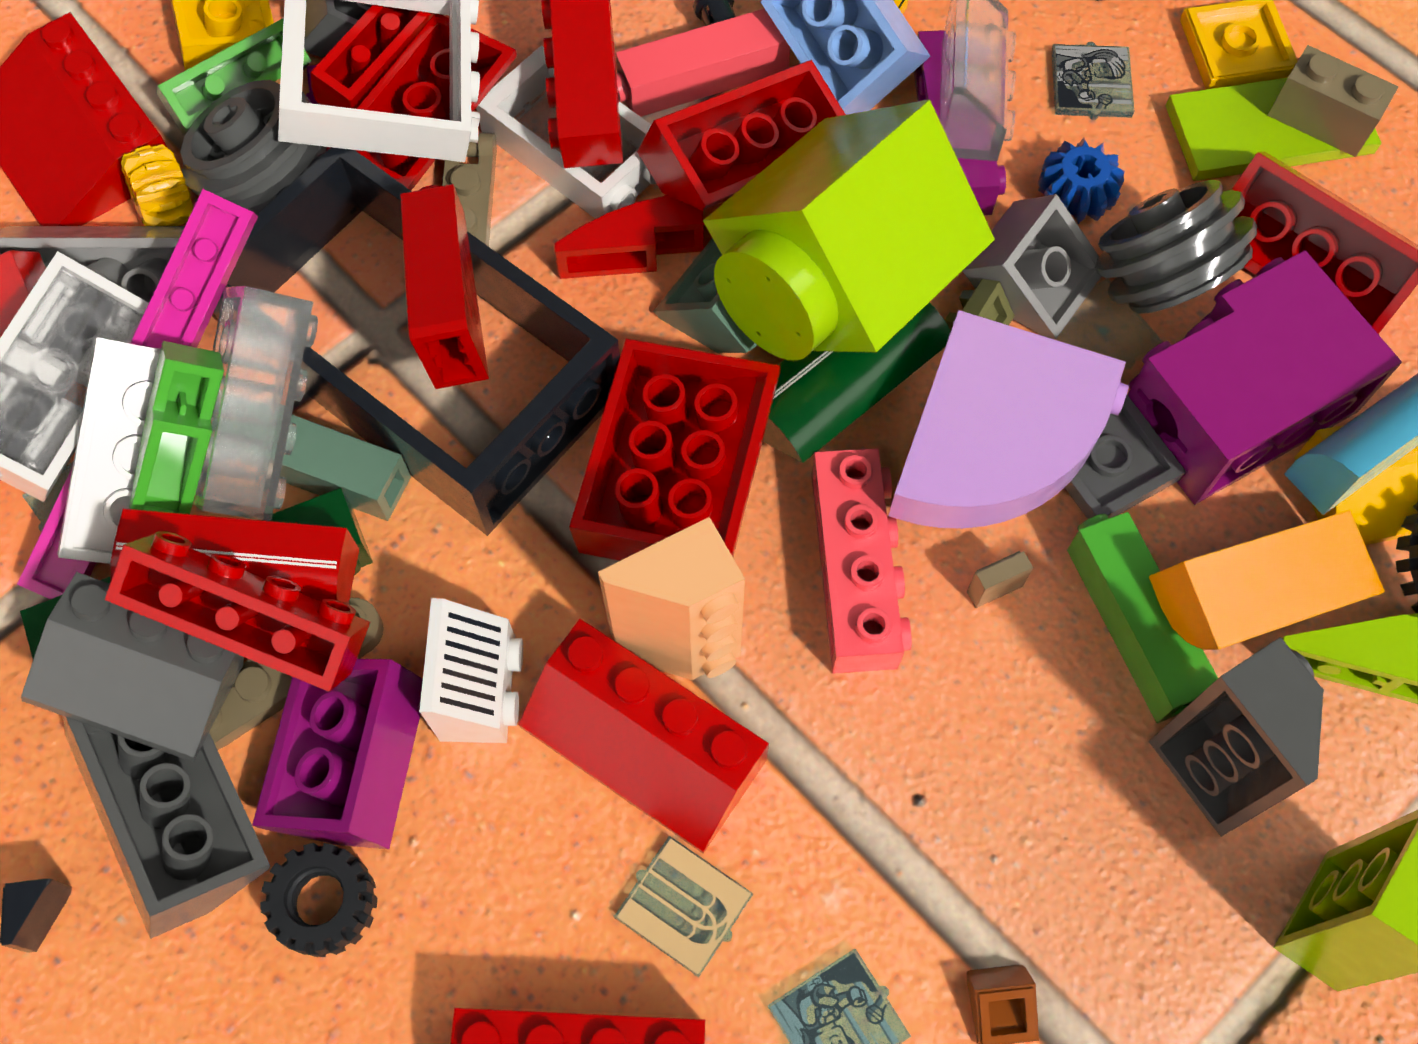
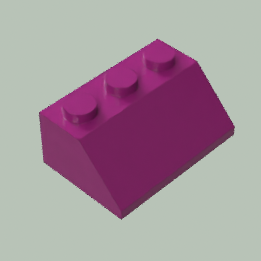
[252,659,423,849]

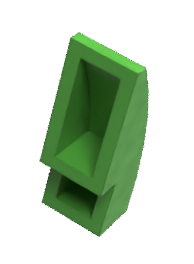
[129,341,224,514]

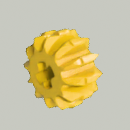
[121,144,194,226]

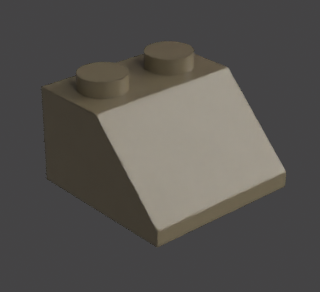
[1267,45,1399,157]

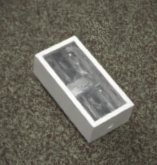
[0,251,149,502]

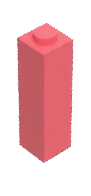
[615,8,790,117]

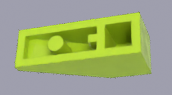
[1282,613,1418,704]

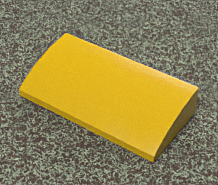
[170,0,274,71]

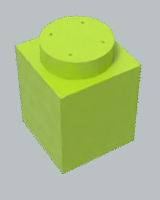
[703,99,995,360]

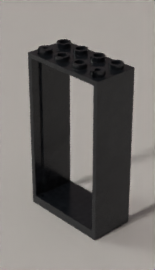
[214,147,620,536]

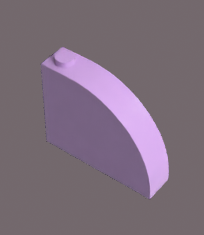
[888,310,1129,529]

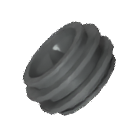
[180,80,327,215]
[1095,180,1257,314]

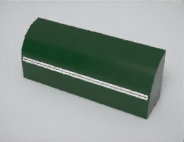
[763,302,951,463]

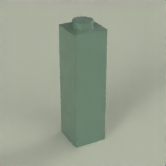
[210,392,411,521]

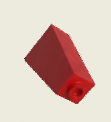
[400,184,489,389]

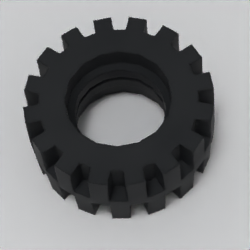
[260,843,378,957]

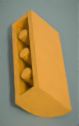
[1149,510,1385,650]

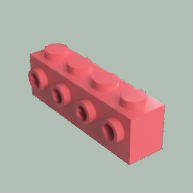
[811,448,912,674]

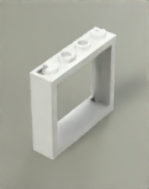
[278,0,480,162]

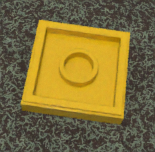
[1180,0,1298,89]

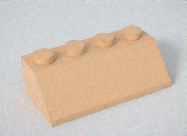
[598,517,745,680]

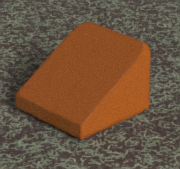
[966,965,1039,1044]

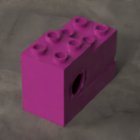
[1128,250,1402,505]

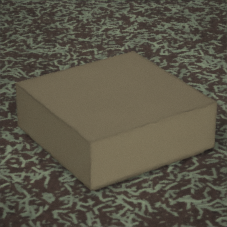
[967,551,1034,608]

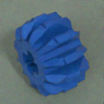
[1038,138,1125,224]

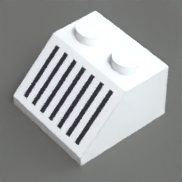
[419,598,523,743]

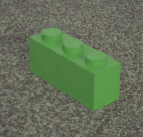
[156,18,312,136]

